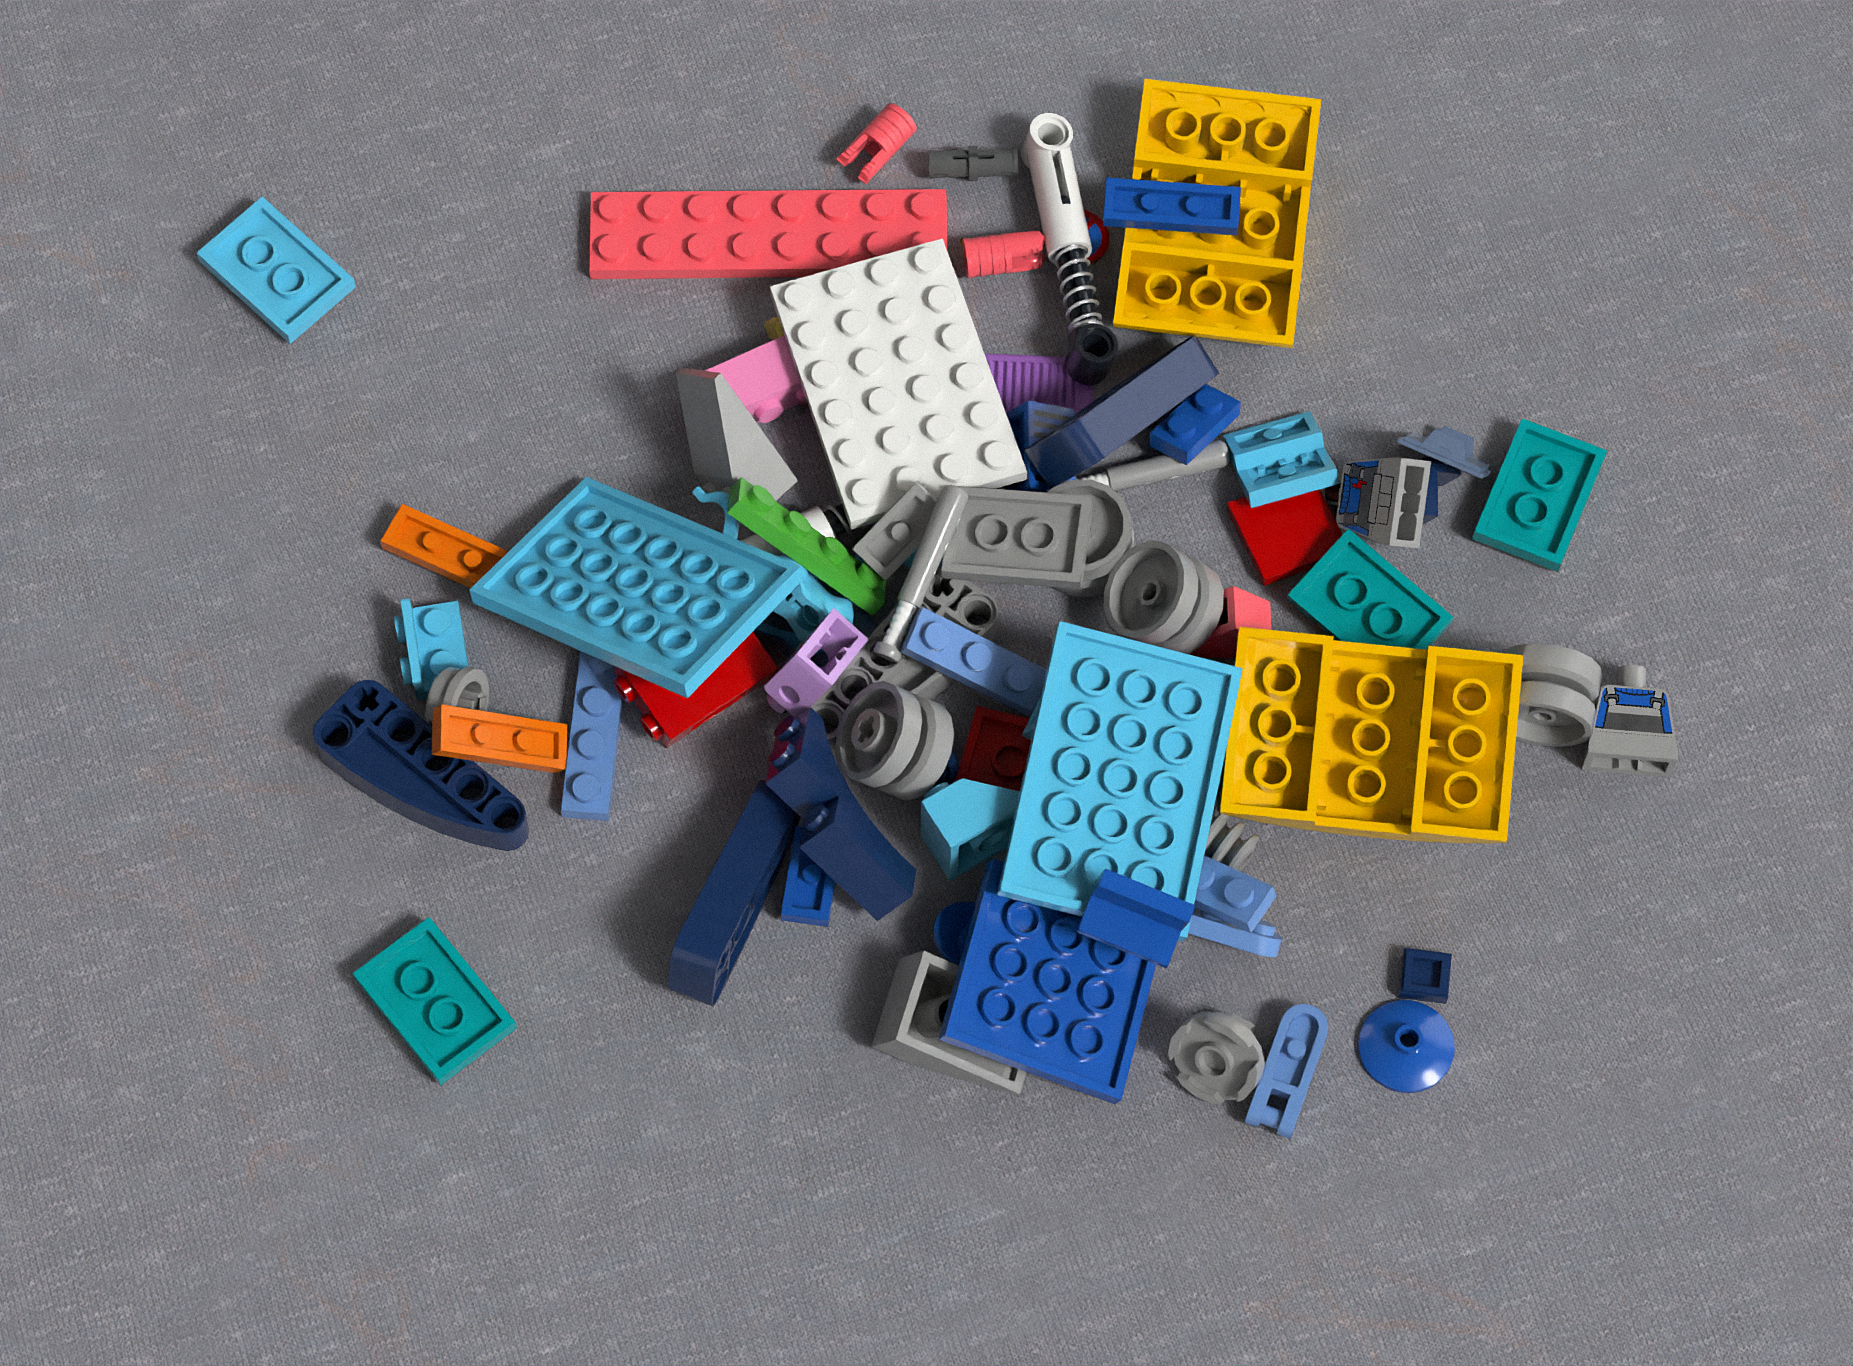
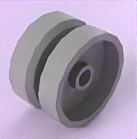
[1047,479,1136,597]
[1103,540,1224,654]
[1503,643,1602,747]
[835,681,954,801]

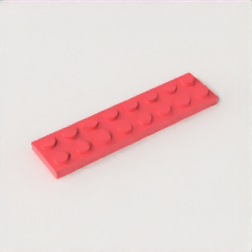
[589,189,947,279]

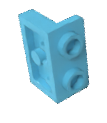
[394,598,469,701]

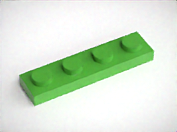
[727,477,886,616]

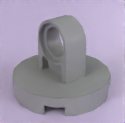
[1168,1011,1265,1105]

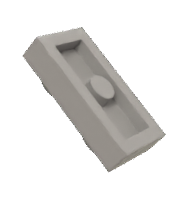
[852,481,937,581]

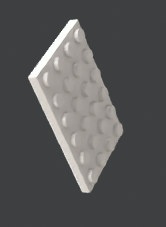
[770,238,1027,530]

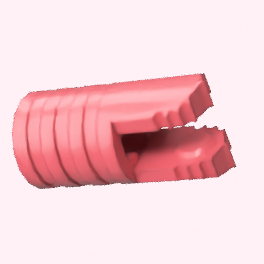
[836,103,917,184]
[962,230,1045,279]

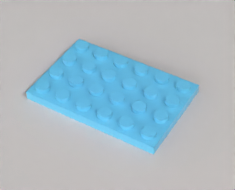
[469,477,803,698]
[997,621,1243,942]

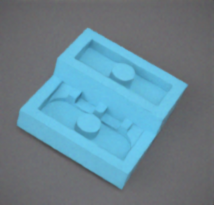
[1223,411,1339,508]

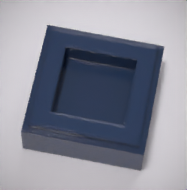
[1399,948,1452,1004]

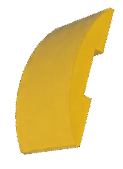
[1113,79,1321,348]
[1220,627,1523,843]

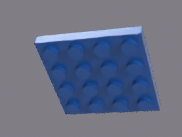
[939,858,1156,1104]

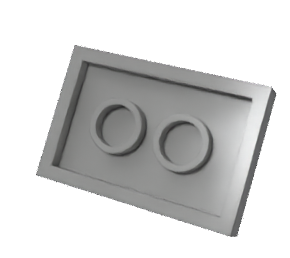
[941,486,1094,589]

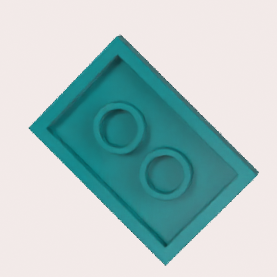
[1472,418,1608,572]
[1287,528,1454,650]
[352,917,517,1086]

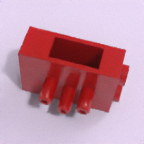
[613,632,778,748]

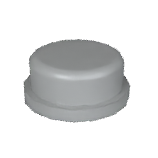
[426,667,489,726]

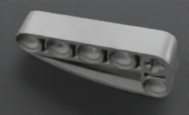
[811,566,999,755]

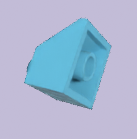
[920,778,1020,881]

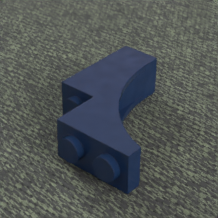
[765,707,917,921]

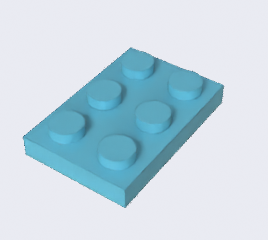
[196,196,356,344]

